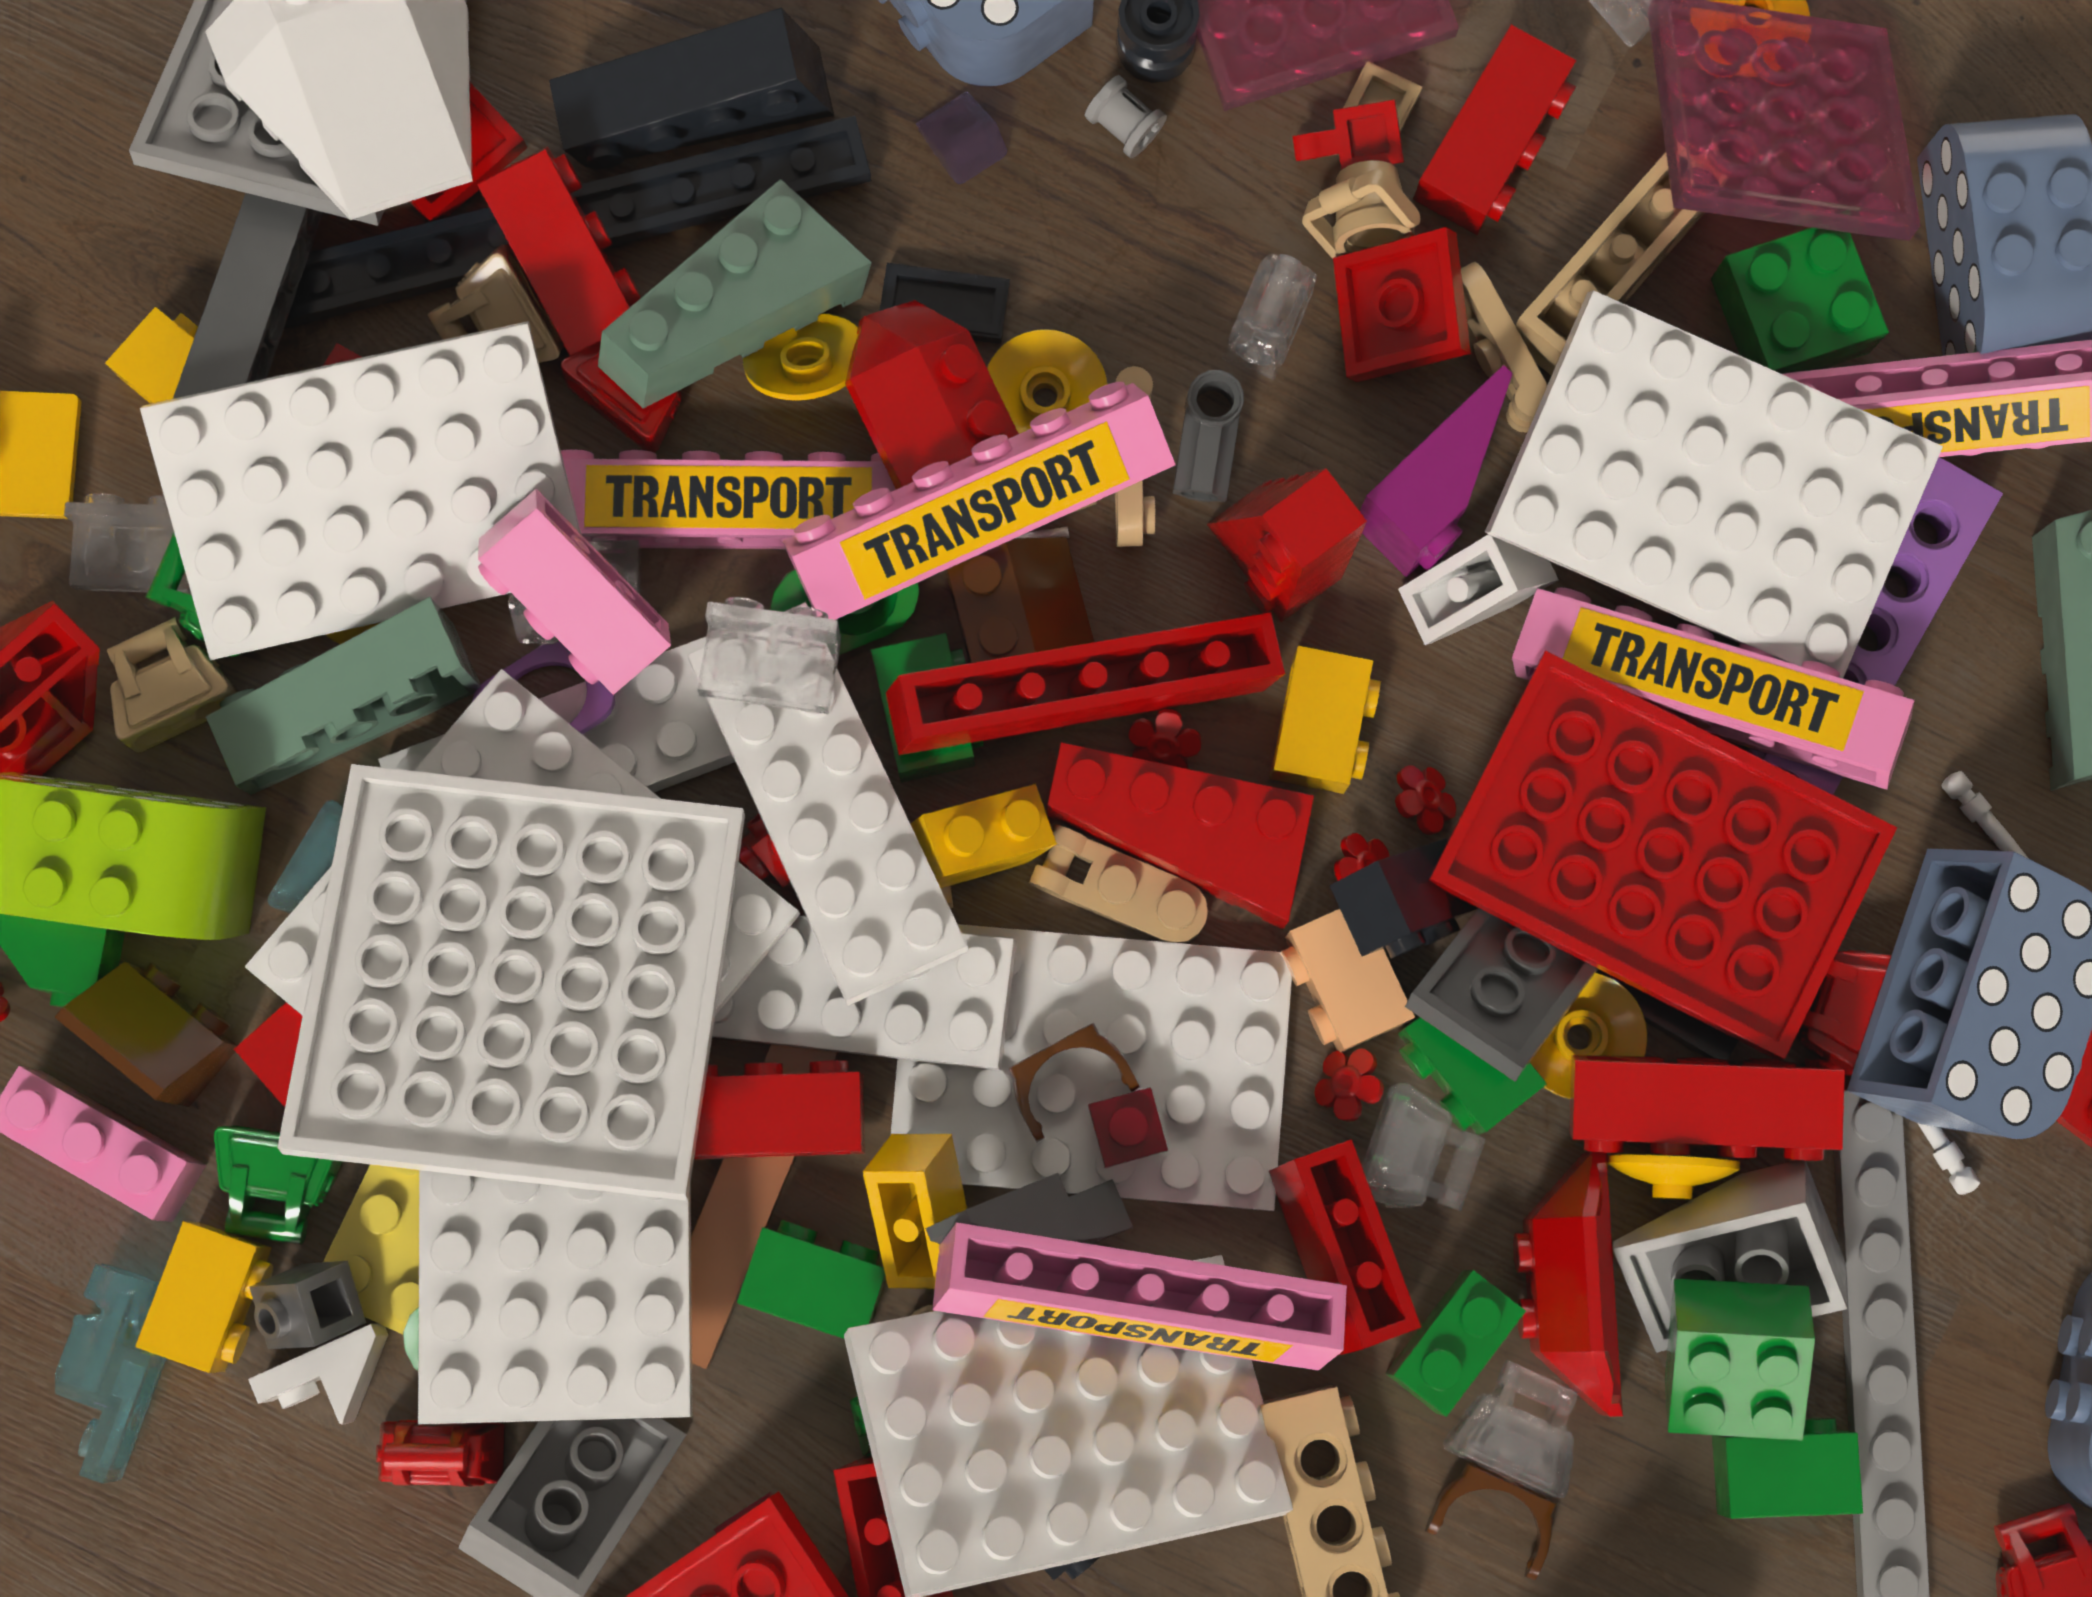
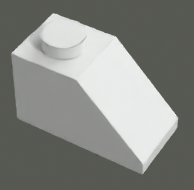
[1398,534,1558,645]

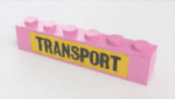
[1782,340,2092,457]
[783,382,1175,625]
[561,450,896,549]
[1512,588,1914,790]
[932,1222,1347,1370]

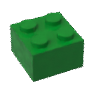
[1711,217,1889,374]
[1665,1279,1815,1440]

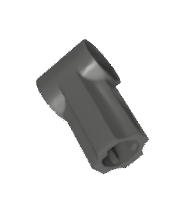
[1173,370,1244,502]

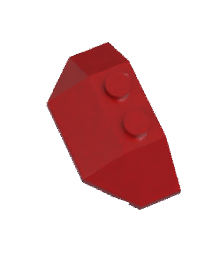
[845,300,1019,490]
[0,600,100,776]
[1513,1151,1623,1417]

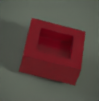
[1087,1087,1168,1168]

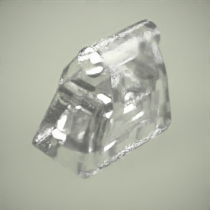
[1223,253,1317,380]
[1362,1083,1486,1211]
[1443,1360,1578,1498]

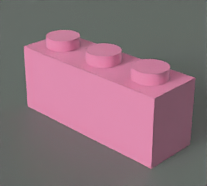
[478,489,671,695]
[0,1066,206,1222]

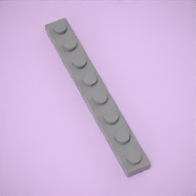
[1834,1090,1930,1597]

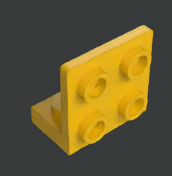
[0,391,82,519]

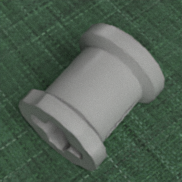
[1084,75,1167,158]

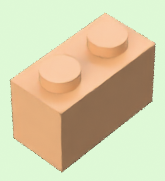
[1281,909,1415,1052]

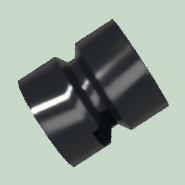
[1116,0,1200,83]

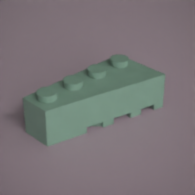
[598,179,872,408]
[2032,510,2092,791]
[206,597,481,795]

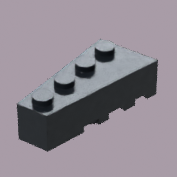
[549,7,834,169]

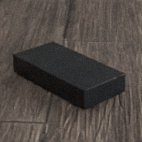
[880,262,1010,344]

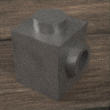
[249,1260,366,1349]

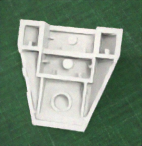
[206,0,473,220]

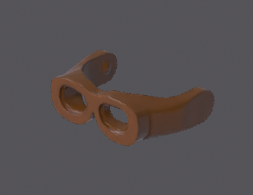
[1009,1023,1140,1143]
[1425,1462,1557,1581]

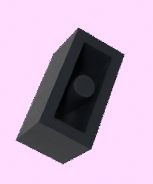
[1329,838,1478,959]

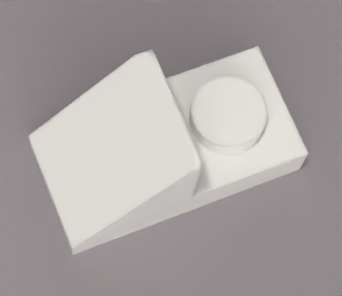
[248,1323,388,1425]

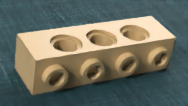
[1516,136,1729,376]
[1260,1385,1400,1597]

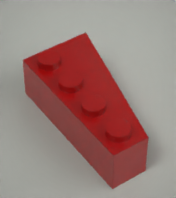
[1207,468,1367,622]
[1047,742,1314,930]
[1569,1055,1845,1161]

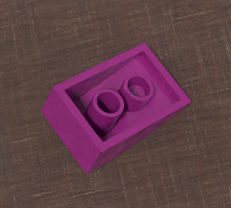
[1360,365,1513,578]

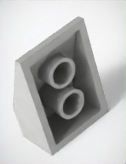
[1613,1160,1847,1352]
[458,1418,687,1597]

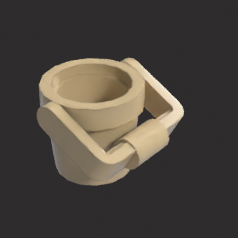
[1302,160,1420,259]

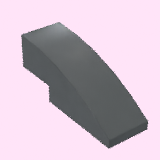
[925,1173,1133,1245]

